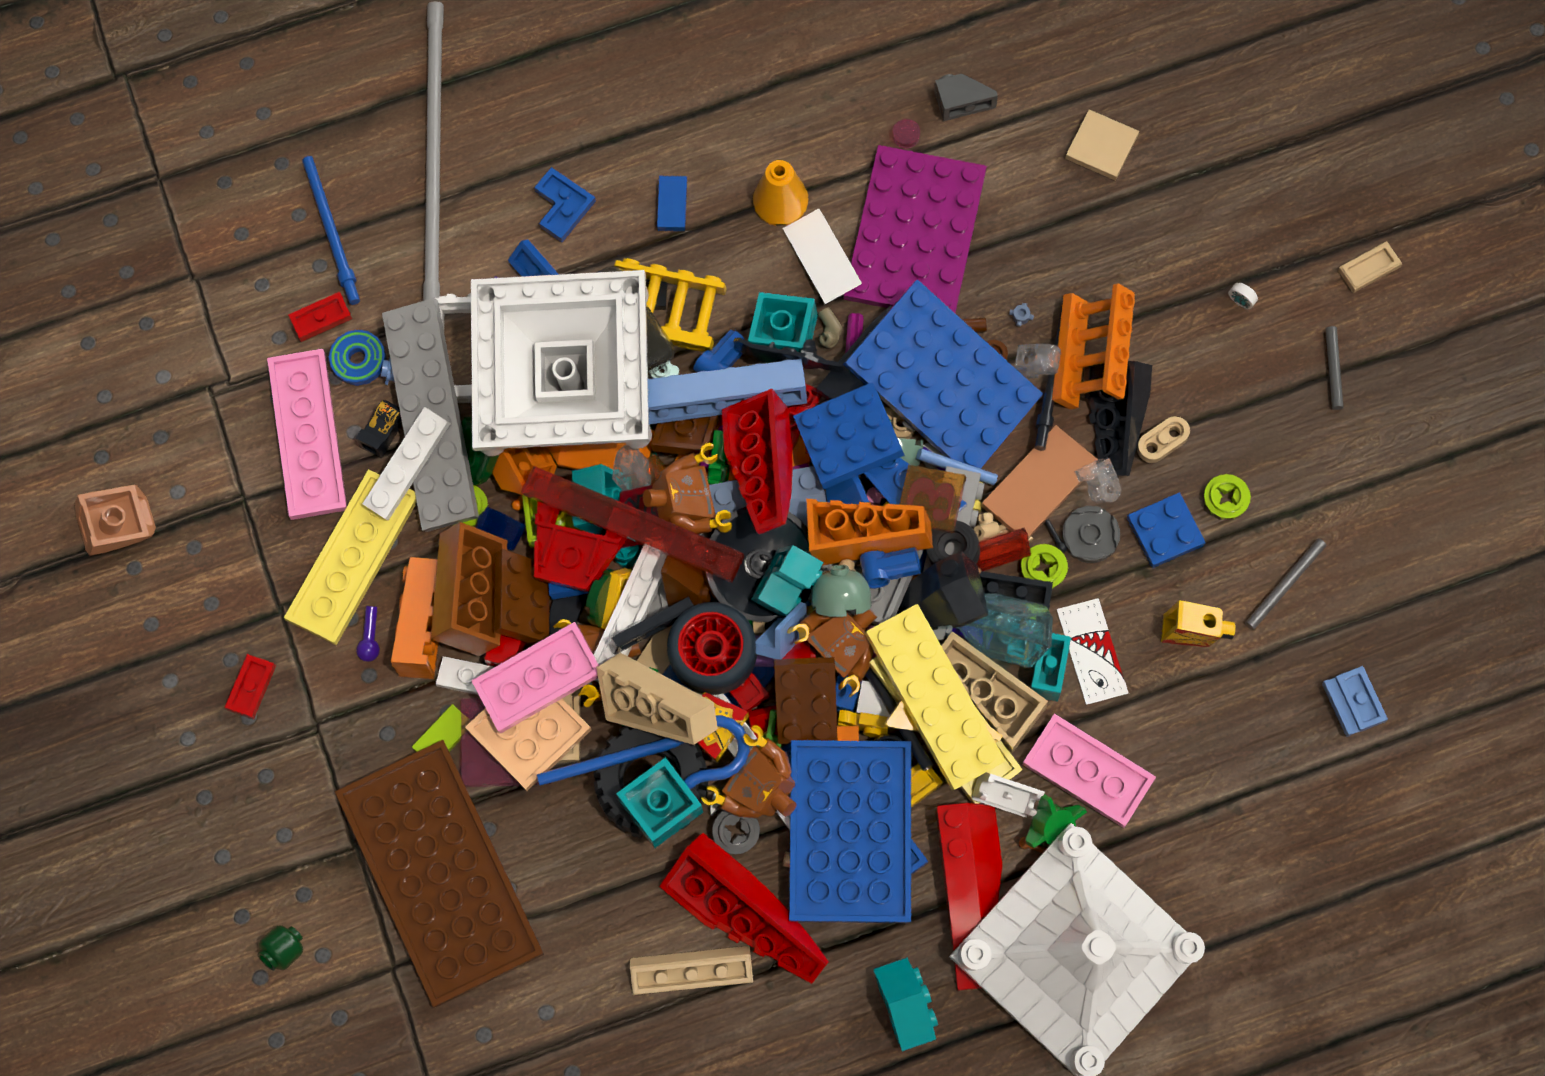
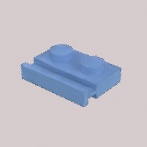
[1322,666,1388,737]

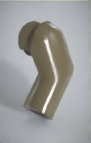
[818,307,843,348]

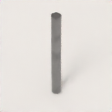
[1245,538,1327,630]

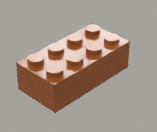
[431,522,508,656]

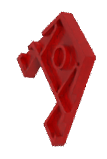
[534,490,641,592]

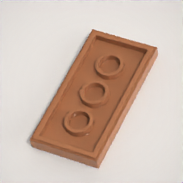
[981,425,1100,543]

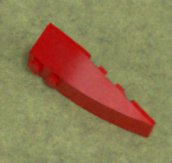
[722,389,793,534]
[936,803,1003,991]
[659,833,829,984]

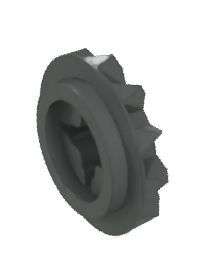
[712,810,760,854]

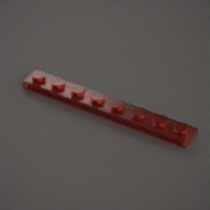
[521,466,745,583]

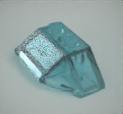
[956,594,1053,668]

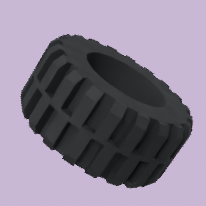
[593,726,709,838]

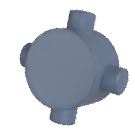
[1009,303,1034,327]

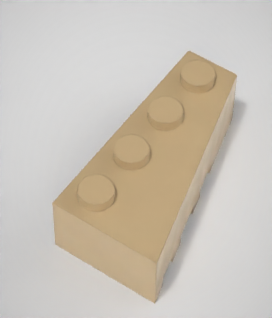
[941,632,1048,755]
[596,652,718,745]

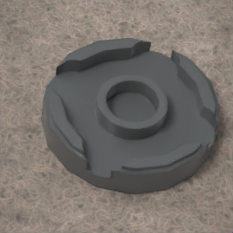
[1062,506,1120,563]

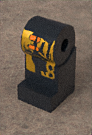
[355,400,402,459]

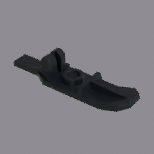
[733,338,844,373]

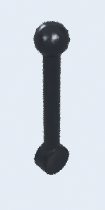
[1044,518,1067,553]

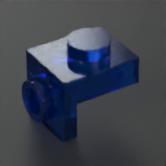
[476,507,526,551]

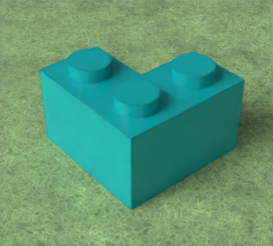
[751,545,823,617]
[1006,625,1071,702]
[873,957,938,1051]

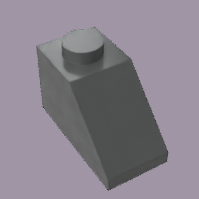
[934,74,998,122]

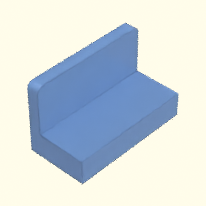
[756,602,807,659]

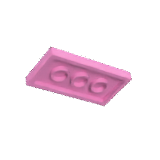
[472,622,599,733]
[1022,714,1156,828]

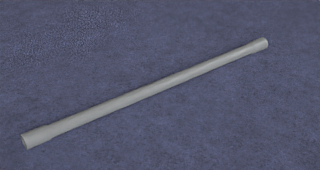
[423,1,444,301]

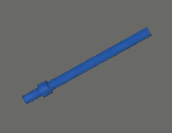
[302,156,360,305]

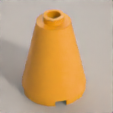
[753,160,808,226]

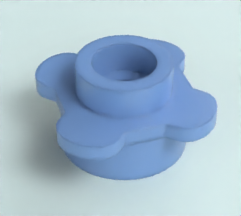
[381,358,395,385]

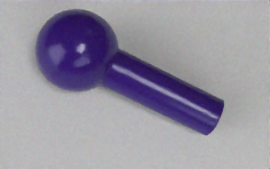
[356,606,380,662]

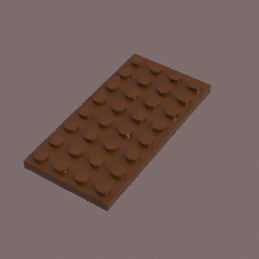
[335,740,544,1008]

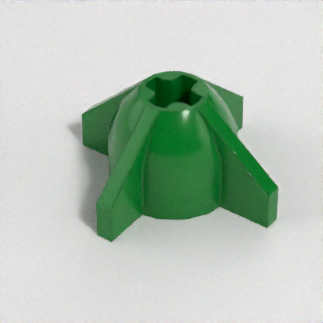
[1026,794,1087,848]

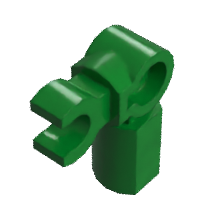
[707,430,730,485]

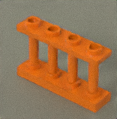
[1052,283,1135,410]

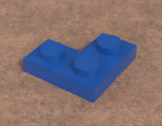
[534,167,596,243]

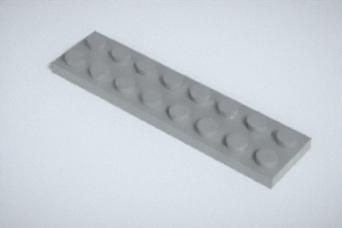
[382,298,479,532]

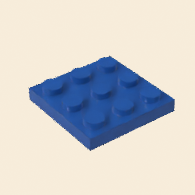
[794,382,905,489]

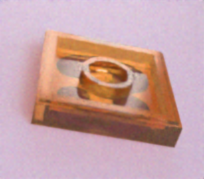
[899,465,967,533]

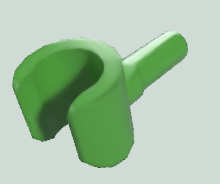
[763,709,781,747]

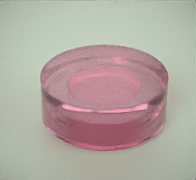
[892,119,920,148]

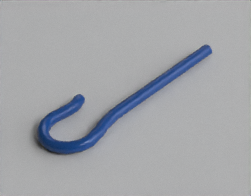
[537,715,750,789]

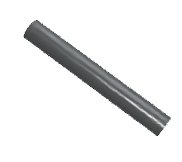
[1325,326,1344,410]

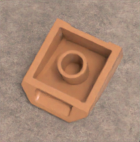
[75,485,156,556]

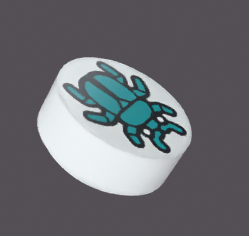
[1228,283,1258,309]

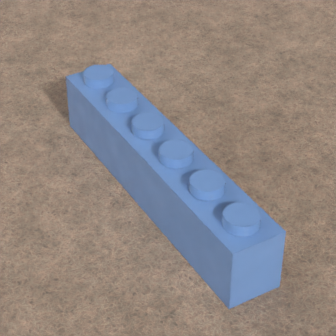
[648,359,807,424]

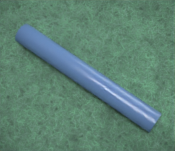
[916,448,998,485]

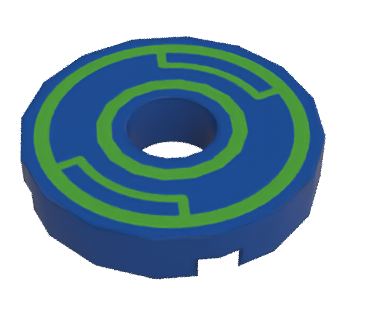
[329,330,386,386]

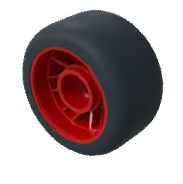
[667,602,757,695]

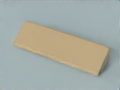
[630,946,753,995]

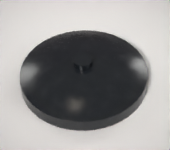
[703,507,813,623]

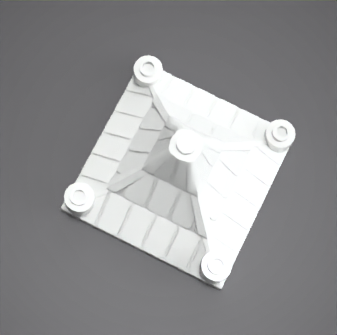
[471,270,652,456]
[949,823,1205,1076]

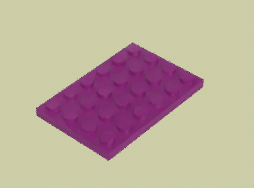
[844,145,987,314]

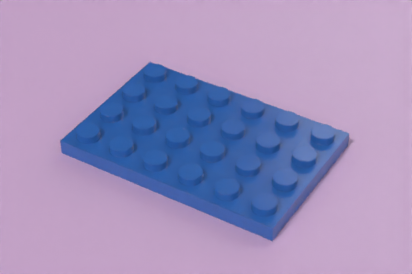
[843,279,1043,469]
[789,740,911,923]

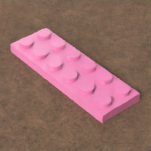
[267,349,347,520]

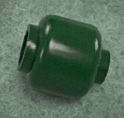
[258,925,303,971]

